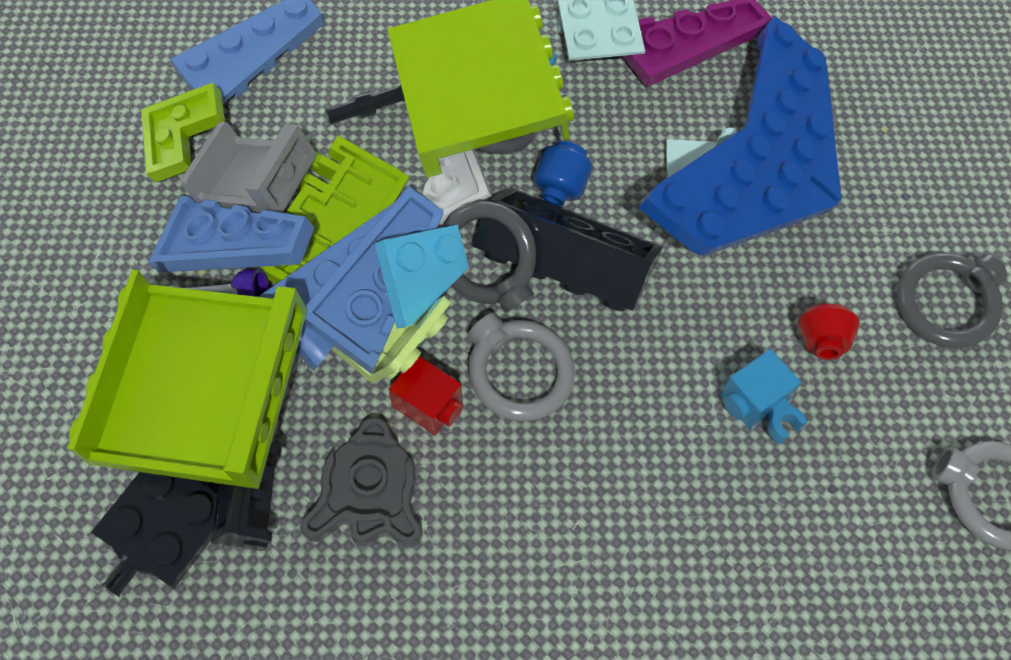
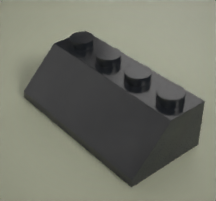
[473,187,663,312]

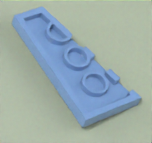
[304,186,444,374]

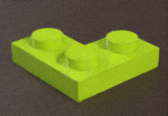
[141,82,225,183]

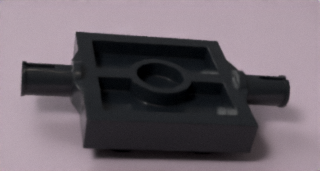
[91,472,218,597]

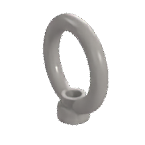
[468,313,575,421]
[932,441,1011,551]

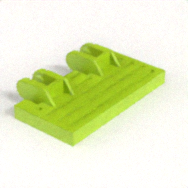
[251,135,410,284]

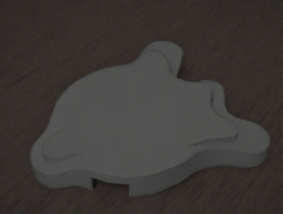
[300,418,423,548]

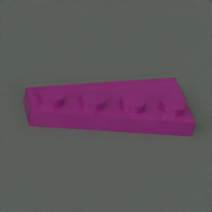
[622,0,772,87]

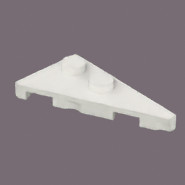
[422,149,492,229]

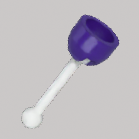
[169,268,269,297]

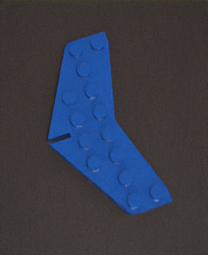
[638,16,842,256]

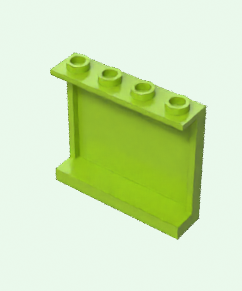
[387,0,574,178]
[67,269,308,489]

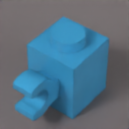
[720,349,807,444]

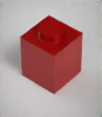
[388,356,464,436]

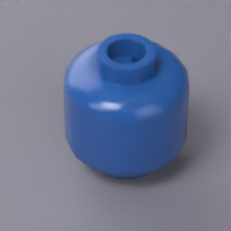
[533,141,593,206]

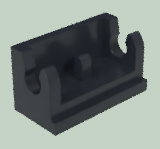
[211,444,282,551]

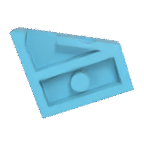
[374,224,469,329]

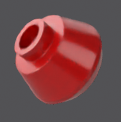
[797,304,860,360]

